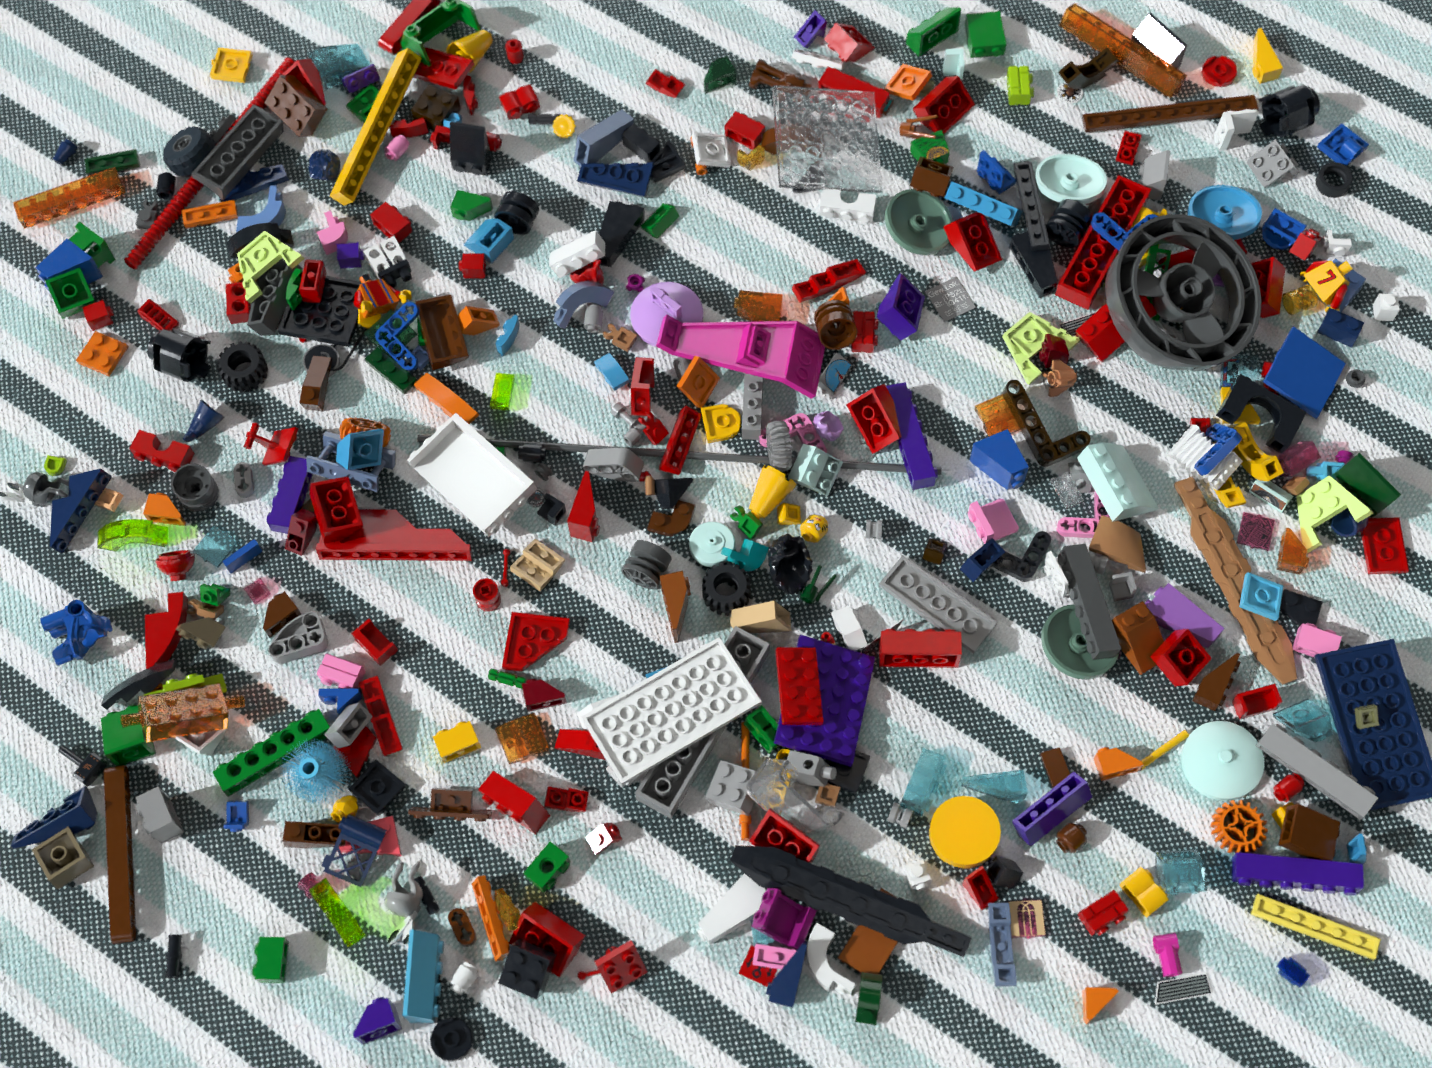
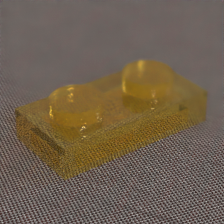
[494,888,520,931]

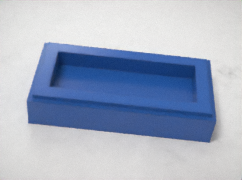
[223,539,263,573]

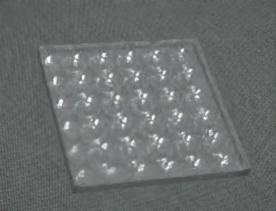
[772,85,882,193]

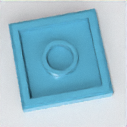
[1239,572,1284,621]

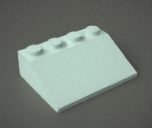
[1077,442,1159,522]

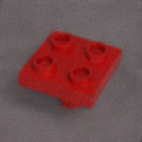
[594,940,648,994]

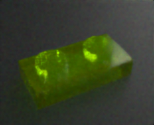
[490,373,515,411]

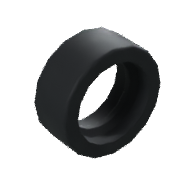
[1315,162,1353,198]

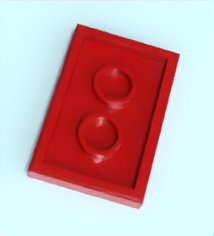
[1361,517,1409,574]

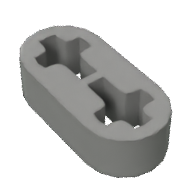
[233,462,254,498]

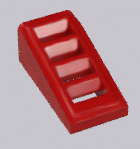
[138,299,179,330]

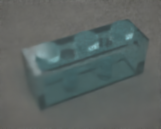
[900,748,947,816]

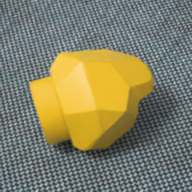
[331,795,359,824]

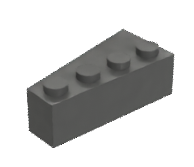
[247,258,302,336]

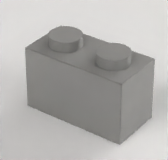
[324,702,373,748]

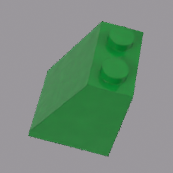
[101,705,156,766]

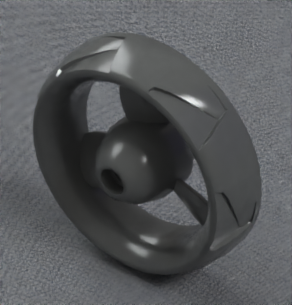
[1105,214,1261,371]

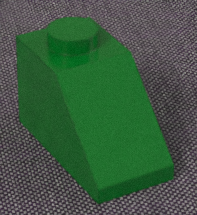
[450,190,493,221]

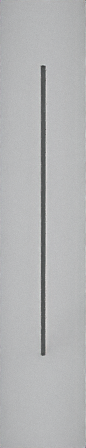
[417,435,942,475]

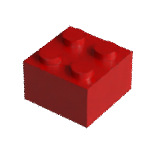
[1150,628,1212,686]

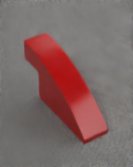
[145,592,188,669]

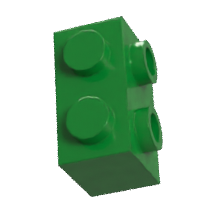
[252,937,289,983]

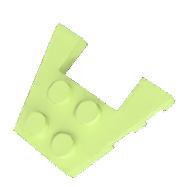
[237,231,305,304]
[1002,312,1081,385]
[1296,476,1373,554]

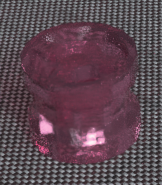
[297,872,324,899]

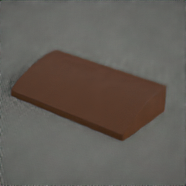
[415,295,469,370]

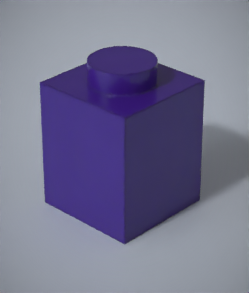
[337,242,365,269]

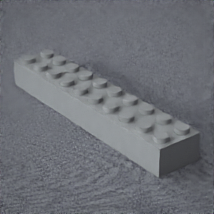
[635,626,770,819]

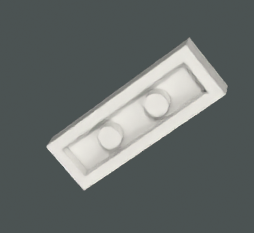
[792,49,845,71]

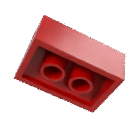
[912,76,975,135]
[1251,257,1286,318]
[310,476,363,543]
[748,808,820,864]
[509,902,585,978]

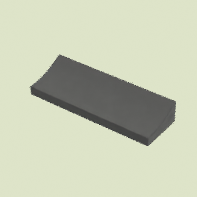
[192,104,284,200]

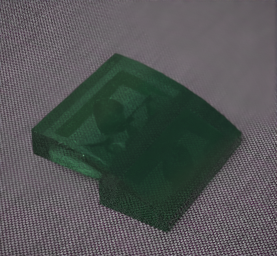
[364,309,418,358]

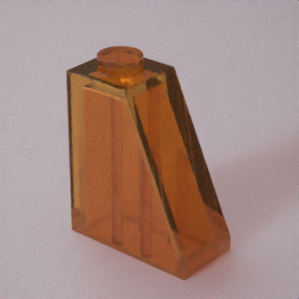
[734,290,783,322]

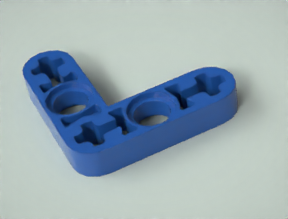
[1091,212,1158,251]
[375,302,420,371]
[1194,423,1242,476]

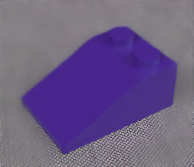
[877,273,925,340]

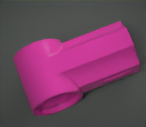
[1153,933,1183,977]

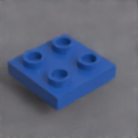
[1317,123,1369,167]

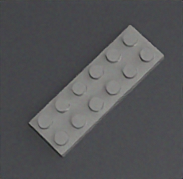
[879,555,997,654]

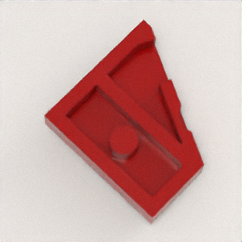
[333,726,377,778]

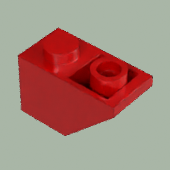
[1289,228,1322,260]

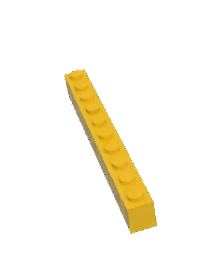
[330,48,422,206]

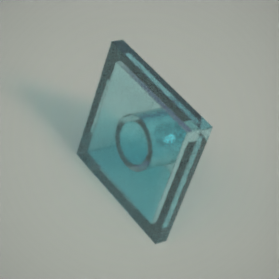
[1272,699,1334,742]

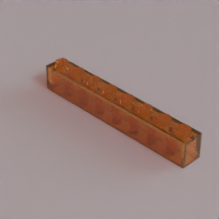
[1059,3,1187,98]

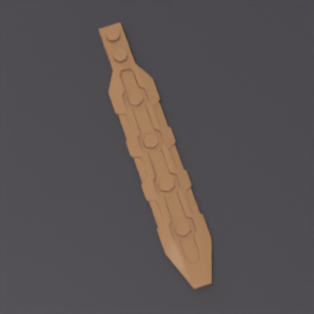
[1174,476,1297,685]

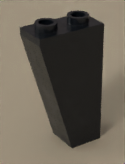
[598,201,645,267]
[1009,231,1058,298]

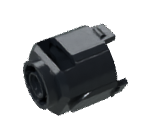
[1258,84,1320,137]
[147,328,212,382]

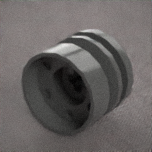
[171,464,219,512]
[621,540,672,589]

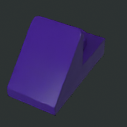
[794,10,827,49]

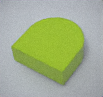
[44,455,67,476]

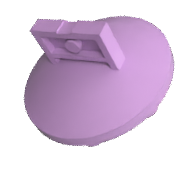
[630,282,703,347]

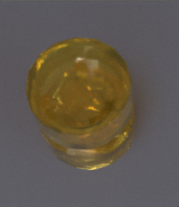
[1282,285,1318,315]

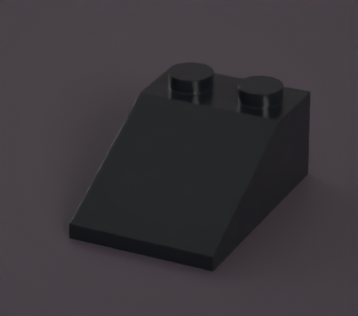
[450,122,492,175]

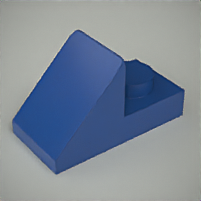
[318,688,362,715]

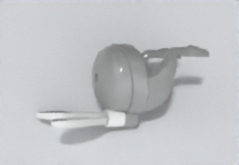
[385,862,423,946]

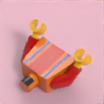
[353,274,412,318]

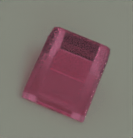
[244,577,271,604]

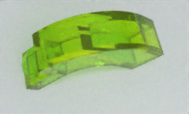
[97,519,168,552]
[309,878,366,948]

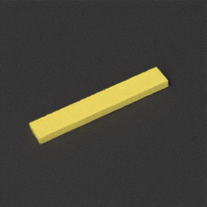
[1251,894,1381,960]

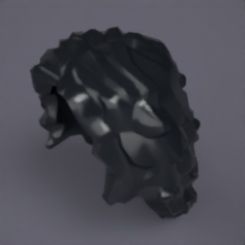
[768,533,813,595]

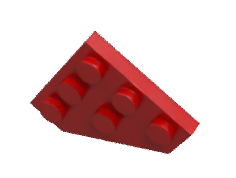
[502,612,570,671]

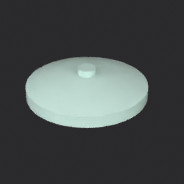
[1035,154,1107,204]
[1181,721,1264,801]

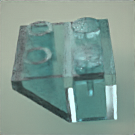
[1155,849,1207,895]

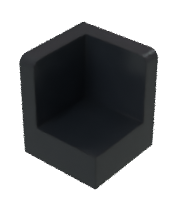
[537,493,566,526]
[986,856,1023,889]

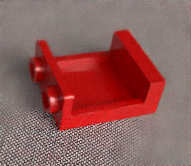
[631,357,655,416]

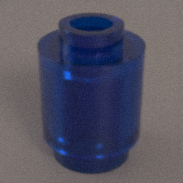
[1276,956,1310,988]

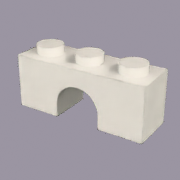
[820,188,876,223]

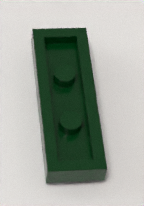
[85,149,140,177]
[365,347,417,394]

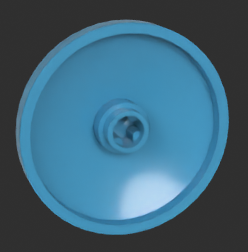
[1188,185,1262,240]

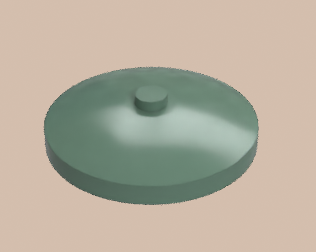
[885,189,953,255]
[1041,605,1119,680]

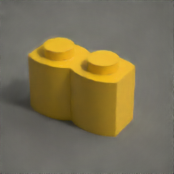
[1119,867,1169,918]

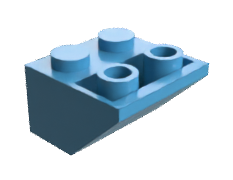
[464,218,514,264]

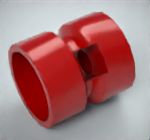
[473,578,501,612]

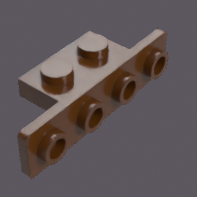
[408,788,492,822]

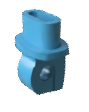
[443,113,462,128]

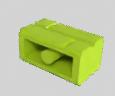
[1006,66,1034,105]

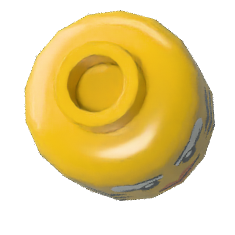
[800,514,828,543]

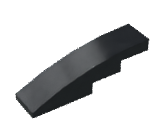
[101,659,177,710]

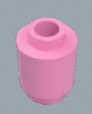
[384,135,410,161]

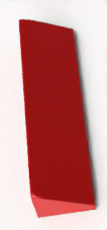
[658,406,702,475]

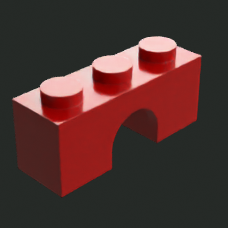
[129,430,195,472]

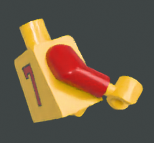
[1300,260,1353,313]

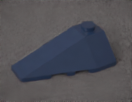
[11,786,98,849]

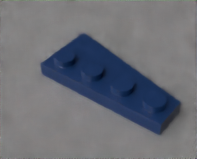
[577,162,654,198]

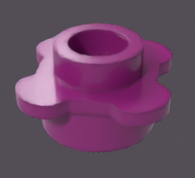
[626,274,645,292]

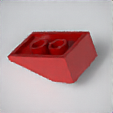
[277,59,326,106]
[943,212,1003,272]
[846,384,901,454]
[567,471,600,542]

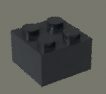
[498,938,557,999]

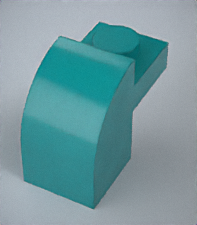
[721,539,769,571]

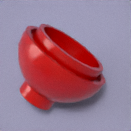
[155,550,195,581]

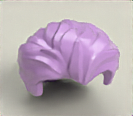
[813,411,844,441]

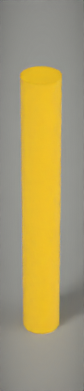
[1141,730,1189,770]

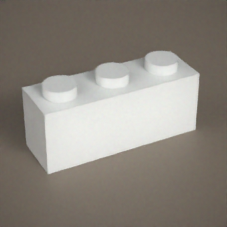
[549,230,605,278]

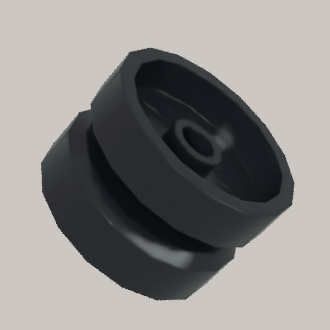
[494,191,539,235]

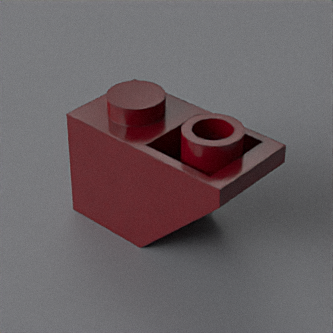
[1039,334,1070,368]
[285,508,318,556]

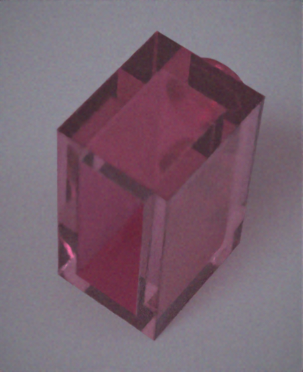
[1277,441,1321,477]

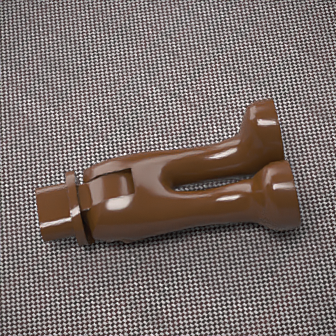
[749,59,812,97]

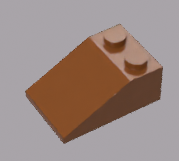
[660,571,691,643]
[1112,601,1164,675]

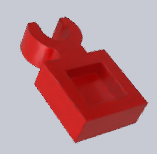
[638,411,669,445]

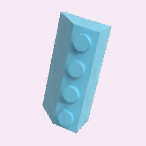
[403,930,444,1023]

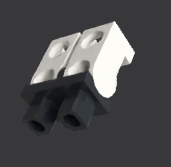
[363,236,412,288]

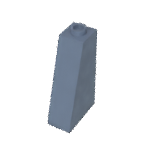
[574,109,634,167]

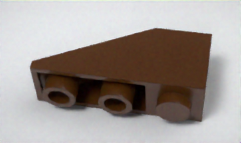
[1192,653,1241,711]
[283,821,346,849]

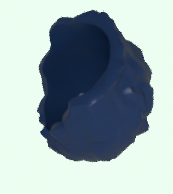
[308,149,340,181]
[1331,508,1369,537]

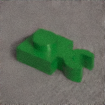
[730,505,763,539]

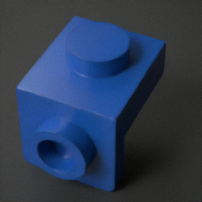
[224,801,249,832]

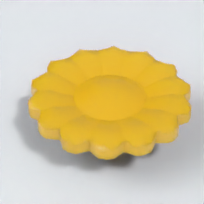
[552,114,576,139]

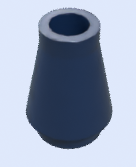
[53,139,78,165]

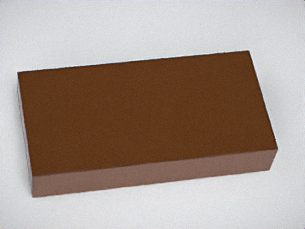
[1040,747,1070,788]

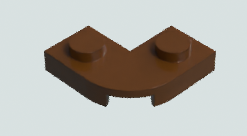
[647,500,696,537]

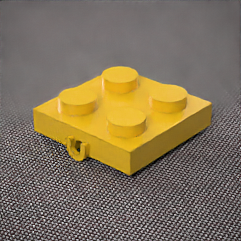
[210,47,253,83]

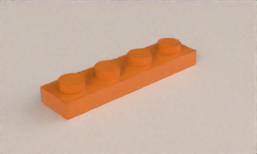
[472,875,510,962]

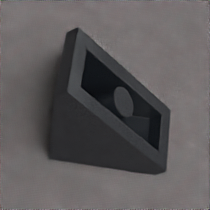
[654,478,693,509]

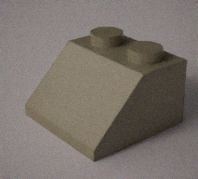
[32,827,94,889]

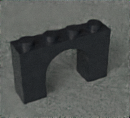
[1216,374,1307,454]

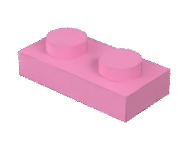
[753,943,797,969]

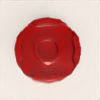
[1202,56,1237,87]

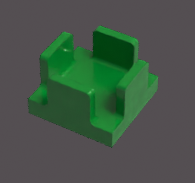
[68,222,116,268]

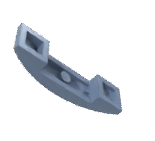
[988,903,1017,987]

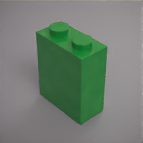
[965,11,1006,58]

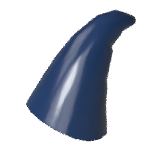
[183,399,225,442]

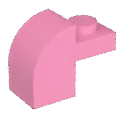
[317,210,348,255]

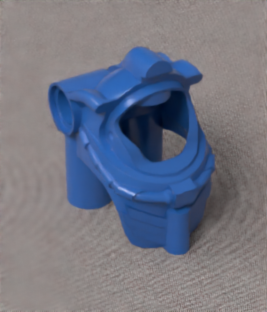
[40,600,113,666]

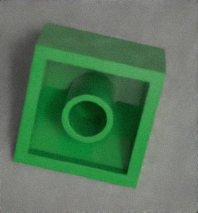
[45,268,96,319]

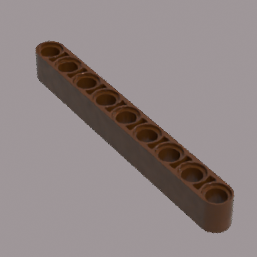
[104,765,136,945]

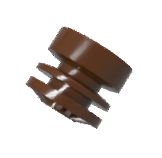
[814,300,857,350]

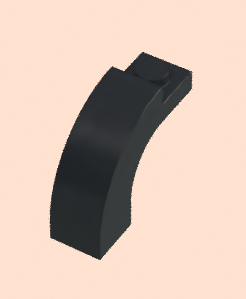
[227,223,294,259]

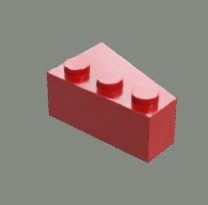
[478,771,550,835]

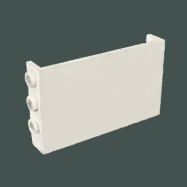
[407,413,537,537]

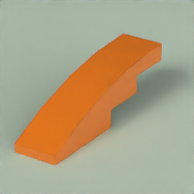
[413,373,479,424]

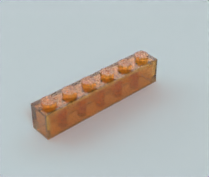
[13,167,126,229]

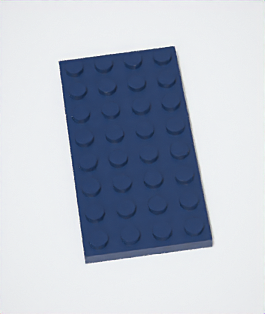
[1314,639,1432,811]

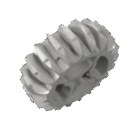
[766,421,792,472]

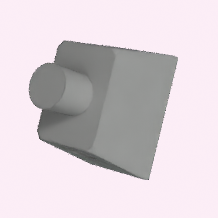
[784,751,837,787]

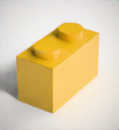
[433,721,481,763]

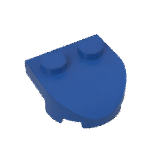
[1262,208,1306,250]

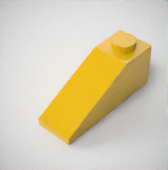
[1253,28,1283,84]

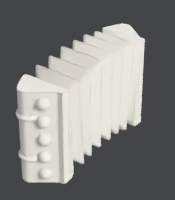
[1167,424,1243,491]

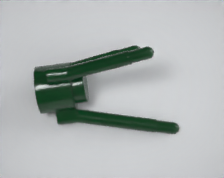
[799,565,837,604]

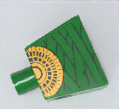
[910,130,950,164]

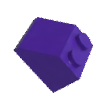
[353,997,403,1045]

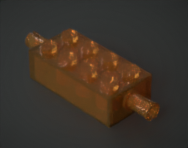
[120,683,245,742]

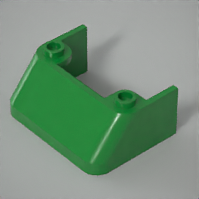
[401,0,481,67]

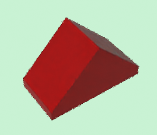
[962,866,999,910]

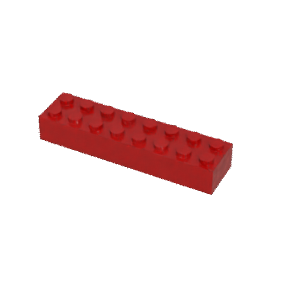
[1055,175,1151,310]

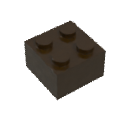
[411,84,461,131]

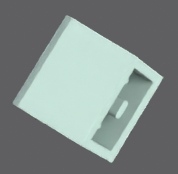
[788,444,843,496]

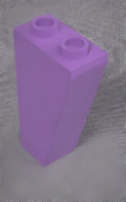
[1145,583,1225,648]

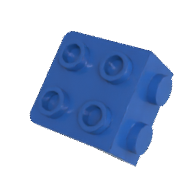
[977,150,1016,195]

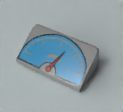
[818,352,852,394]

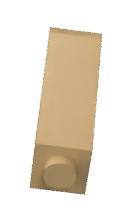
[730,601,791,633]

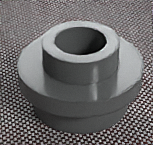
[1346,369,1365,388]

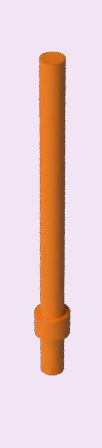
[739,722,751,841]

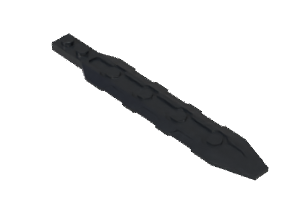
[730,845,971,957]

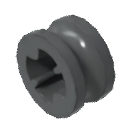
[534,463,553,481]

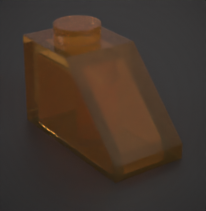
[1276,528,1309,575]

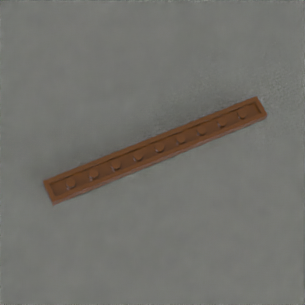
[1082,95,1258,133]

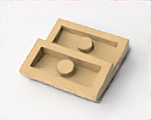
[510,539,565,591]

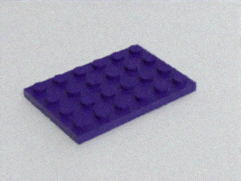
[774,634,875,767]

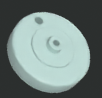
[689,522,735,567]

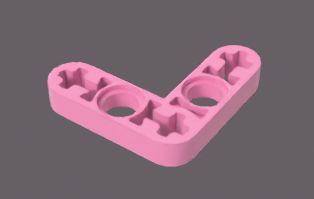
[759,413,827,453]
[1056,491,1110,538]

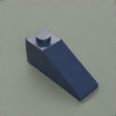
[766,941,808,1008]

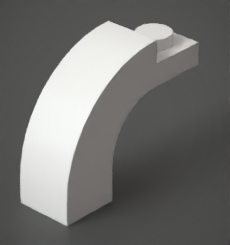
[807,923,856,995]

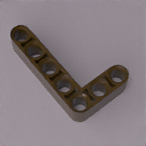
[1002,379,1091,467]

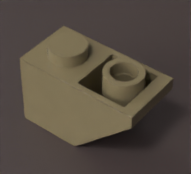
[176,617,226,650]

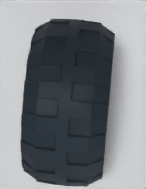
[163,126,216,177]

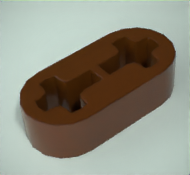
[448,908,477,947]

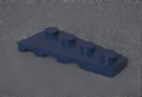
[219,164,289,202]

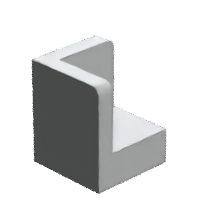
[1109,572,1137,602]

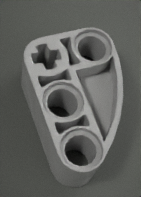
[583,448,644,482]
[268,612,328,664]

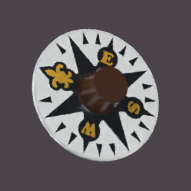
[1057,82,1083,104]

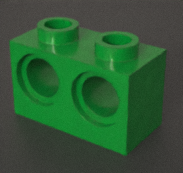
[744,705,780,754]

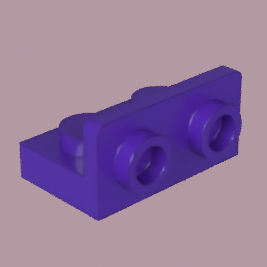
[341,64,380,93]

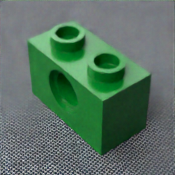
[523,841,571,893]

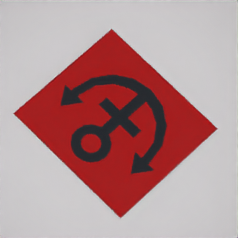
[738,945,777,987]

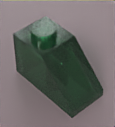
[703,56,736,94]

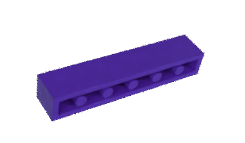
[886,382,938,490]
[1232,852,1364,896]

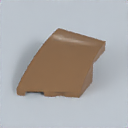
[1089,515,1146,573]

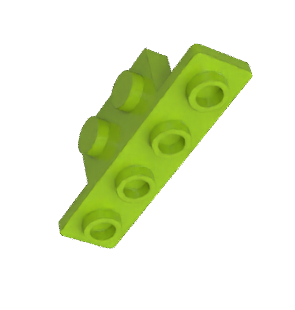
[143,673,227,713]

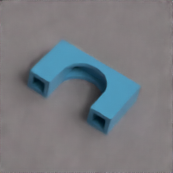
[945,181,1023,227]

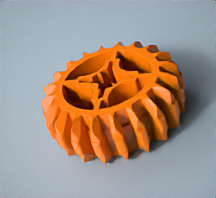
[339,417,391,448]
[1210,800,1268,853]

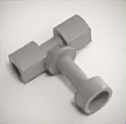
[611,402,656,447]

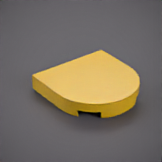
[701,404,741,443]

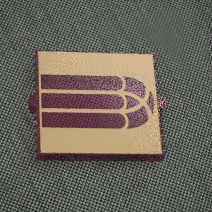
[1007,898,1046,940]

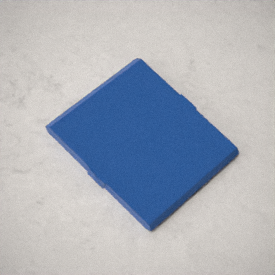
[1263,326,1346,419]

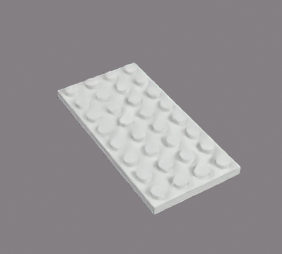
[581,637,761,786]

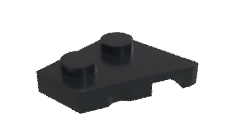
[650,140,686,183]
[1280,589,1322,626]

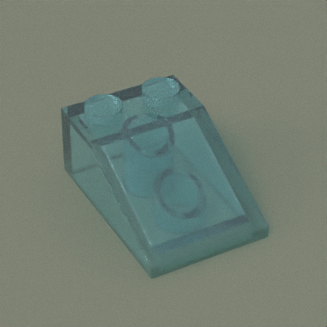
[308,43,370,90]

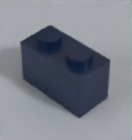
[1317,308,1365,348]

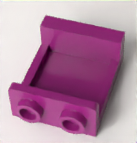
[751,888,816,949]

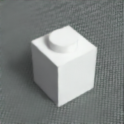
[1373,294,1400,321]

